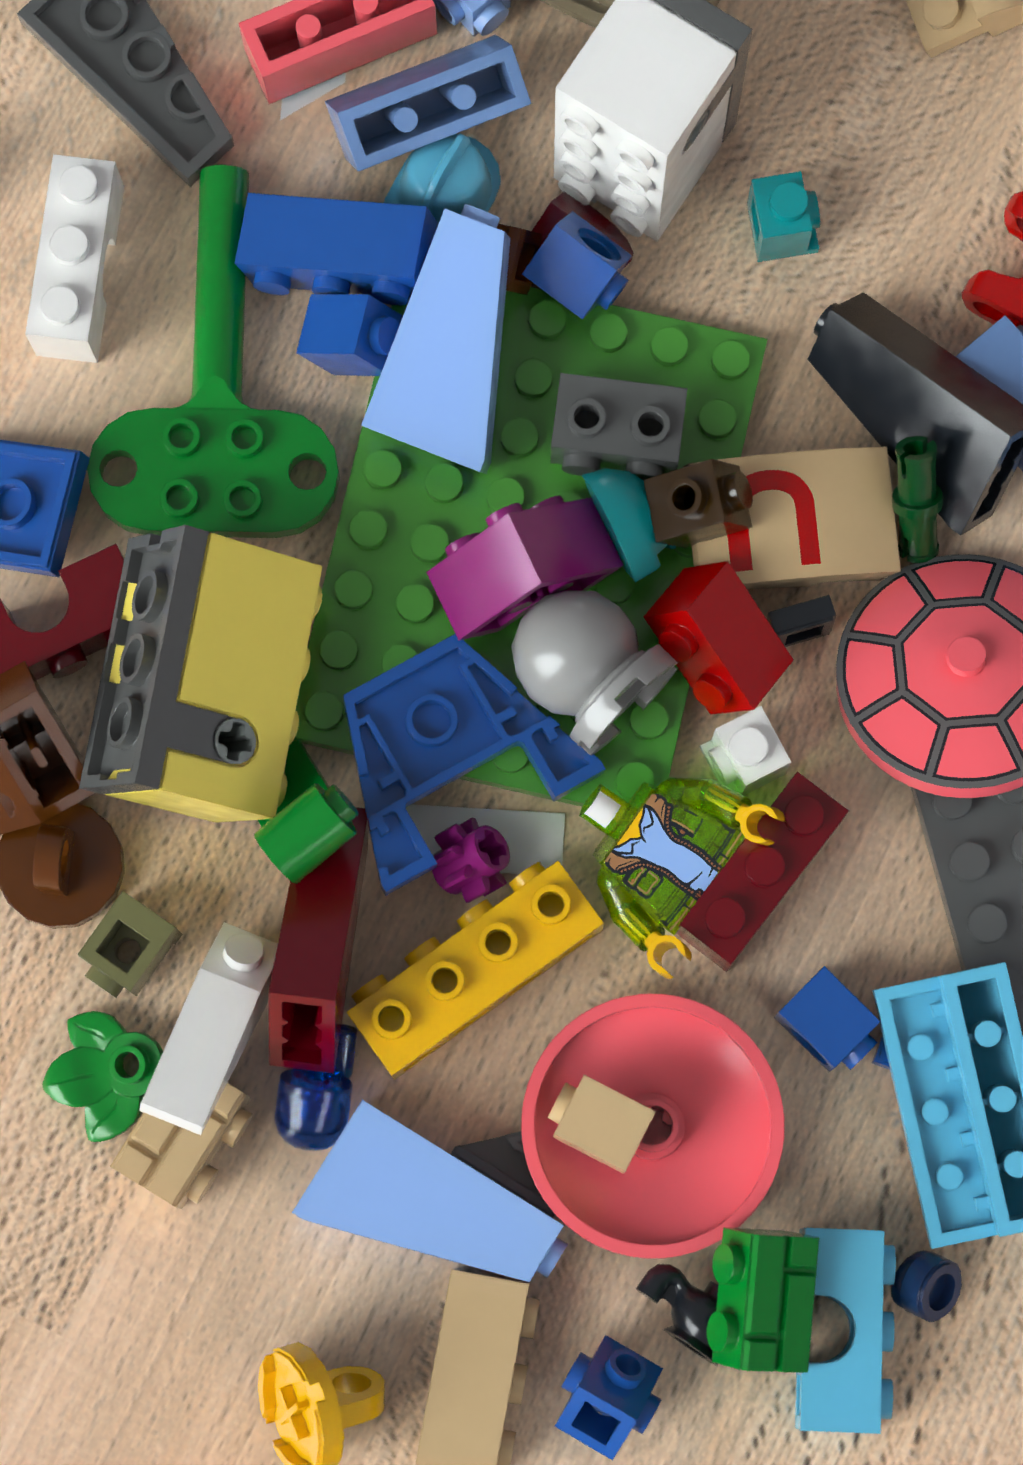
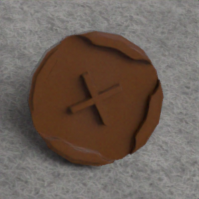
[0,803,125,929]

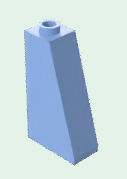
[361,204,510,474]
[292,1100,568,1282]

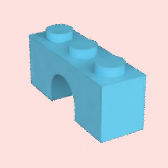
[795,1228,896,1434]

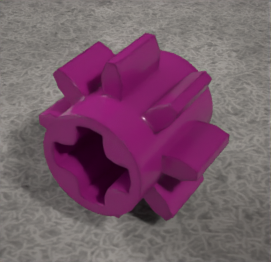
[432,817,510,903]

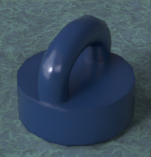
[891,1250,962,1322]

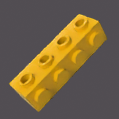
[346,861,604,1080]

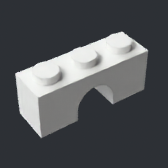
[25,154,124,363]

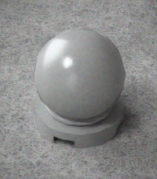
[511,590,677,756]

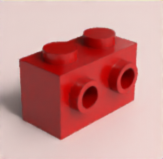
[643,561,794,715]

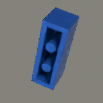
[235,193,439,305]

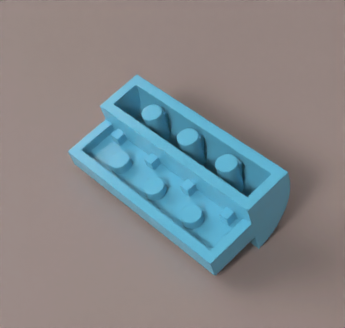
[872,962,1023,1249]

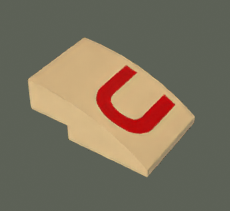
[683,447,901,589]

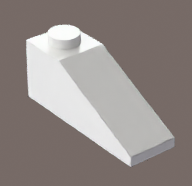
[139,922,278,1135]

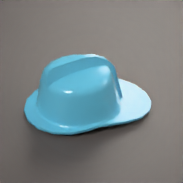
[384,133,501,223]

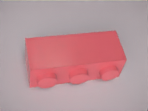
[239,0,437,104]

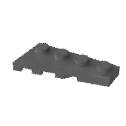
[17,0,234,187]

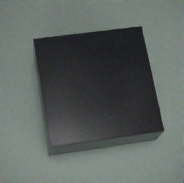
[767,595,836,647]

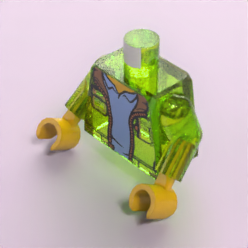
[579,777,785,979]

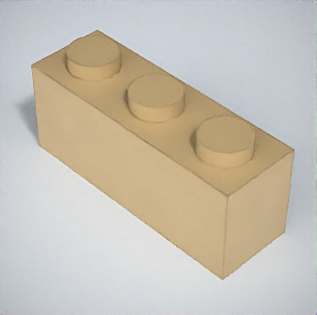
[415,1269,540,1465]

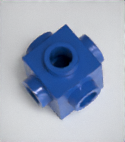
[555,1335,663,1461]

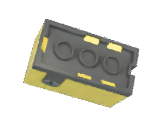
[79,525,323,823]

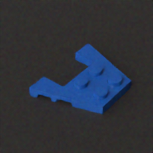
[343,634,606,896]

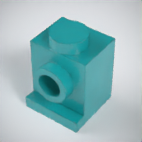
[747,171,820,262]

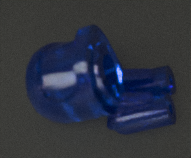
[274,1024,358,1151]

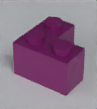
[426,495,624,641]

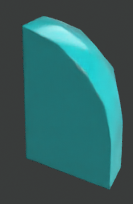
[582,468,676,582]

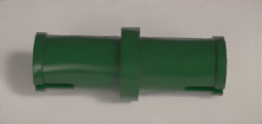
[892,436,943,563]

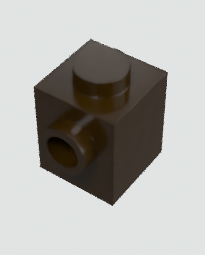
[643,459,753,548]

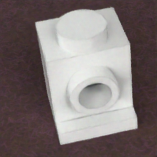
[700,706,791,800]

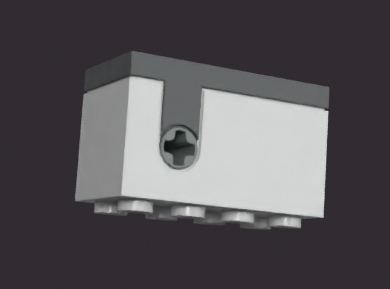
[554,0,752,241]

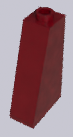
[269,807,369,1073]

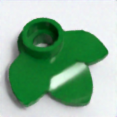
[42,1011,163,1142]

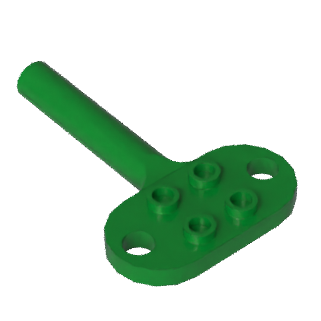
[87,165,340,538]

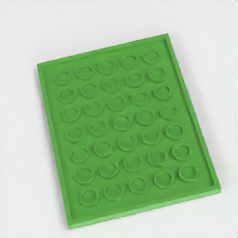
[296,287,767,819]

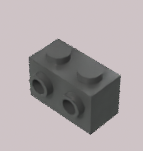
[550,373,688,480]

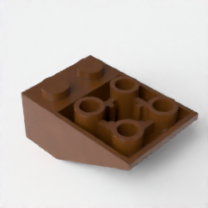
[0,661,95,835]

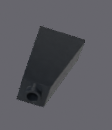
[808,292,1023,536]

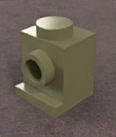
[77,891,183,998]

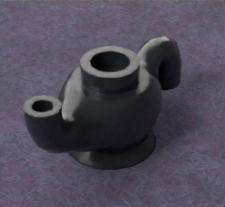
[636,1264,718,1366]

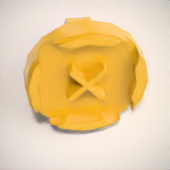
[258,1342,385,1465]

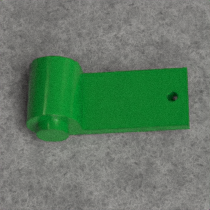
[254,736,359,884]

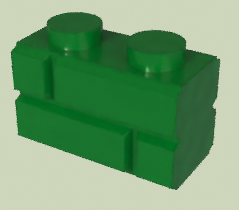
[707,1227,819,1373]

